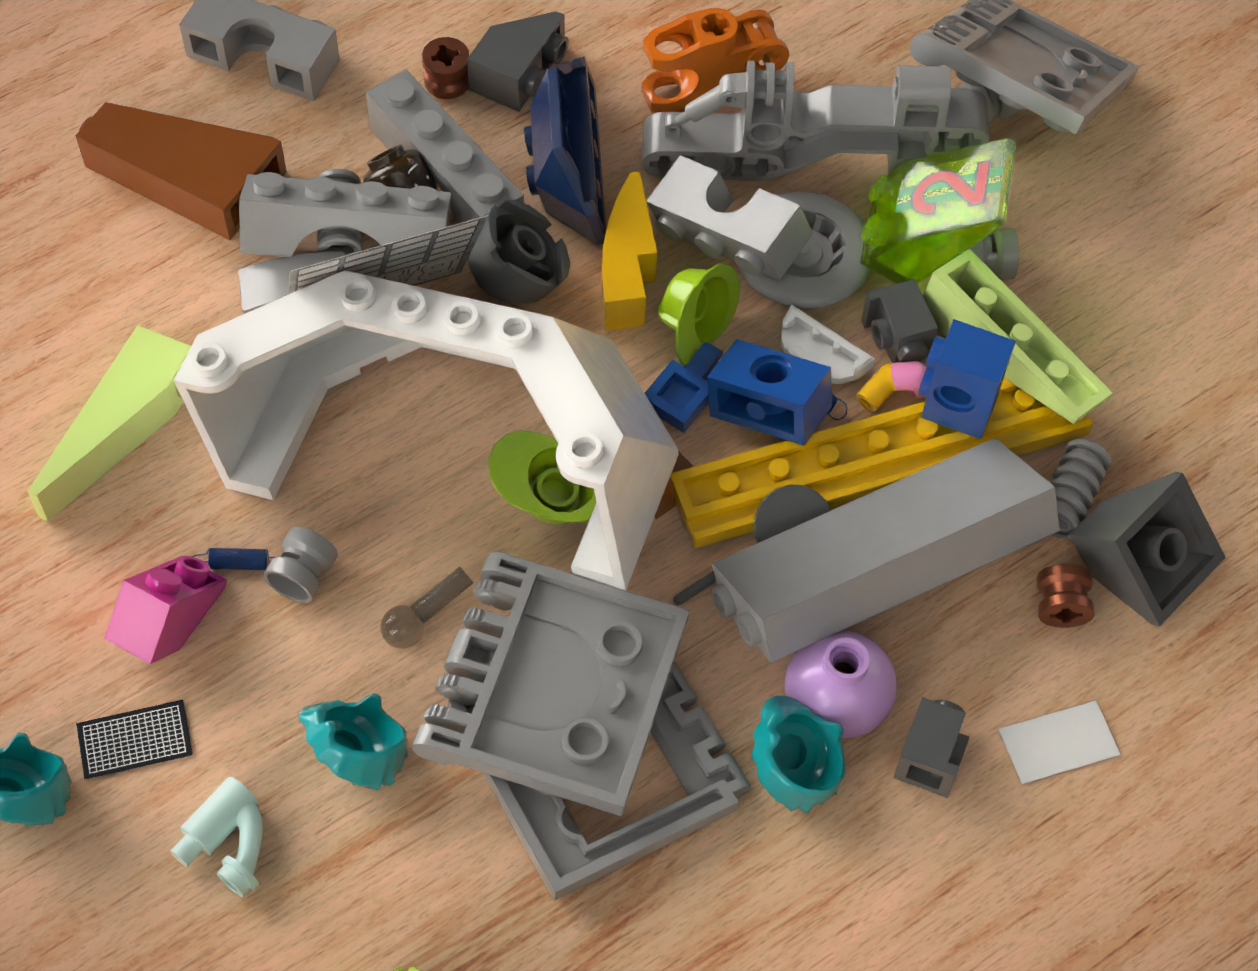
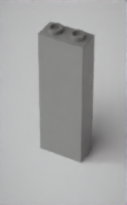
[711,438,1060,663]

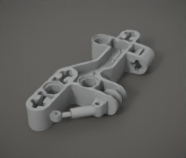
[642,61,989,185]

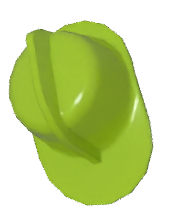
[658,263,740,367]
[488,430,597,525]

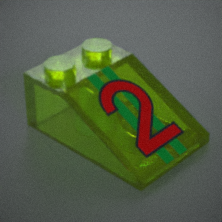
[860,138,1017,284]

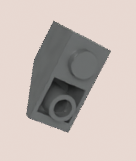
[467,11,569,112]

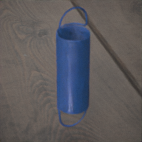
[192,548,277,570]

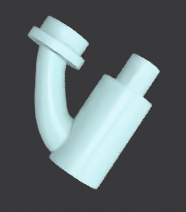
[170,776,263,897]

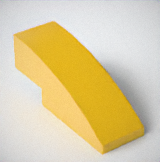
[601,171,657,331]

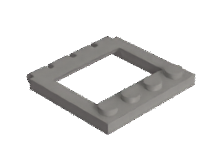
[448,662,751,901]

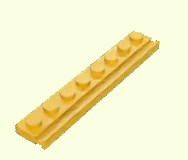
[669,379,1093,549]

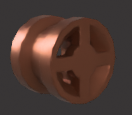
[422,37,469,99]
[1037,564,1095,628]

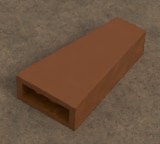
[75,102,287,240]

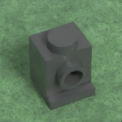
[861,279,938,363]
[894,697,970,798]

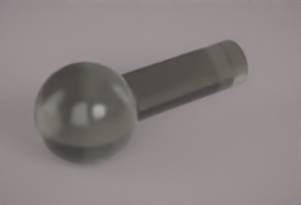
[380,566,473,649]

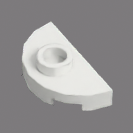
[781,304,875,384]

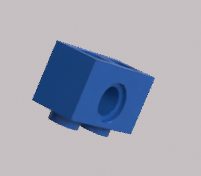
[918,319,1016,439]
[707,339,832,446]

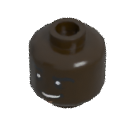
[363,144,438,190]

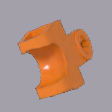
[641,8,790,113]

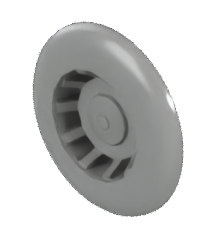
[737,191,874,308]

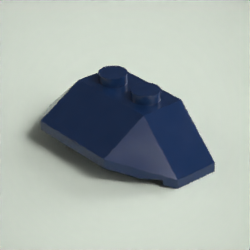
[524,56,606,245]

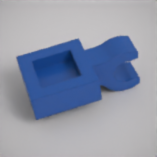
[645,341,723,433]

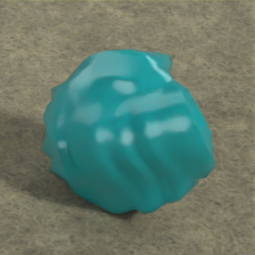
[298,693,408,790]
[752,696,845,814]
[0,733,72,827]

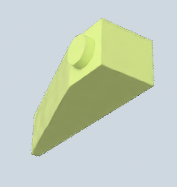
[923,249,1113,424]
[27,325,191,521]

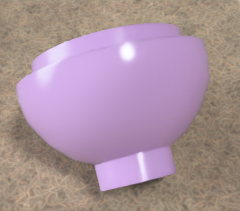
[784,630,897,738]

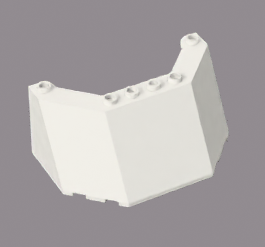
[174,270,679,590]

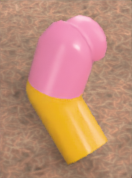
[856,361,927,412]

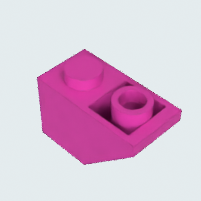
[104,556,227,664]

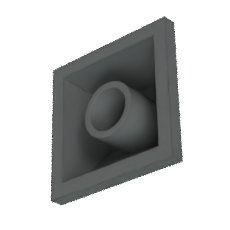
[1069,472,1226,626]

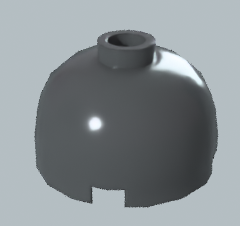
[467,200,570,305]

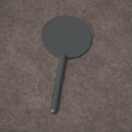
[673,485,831,605]

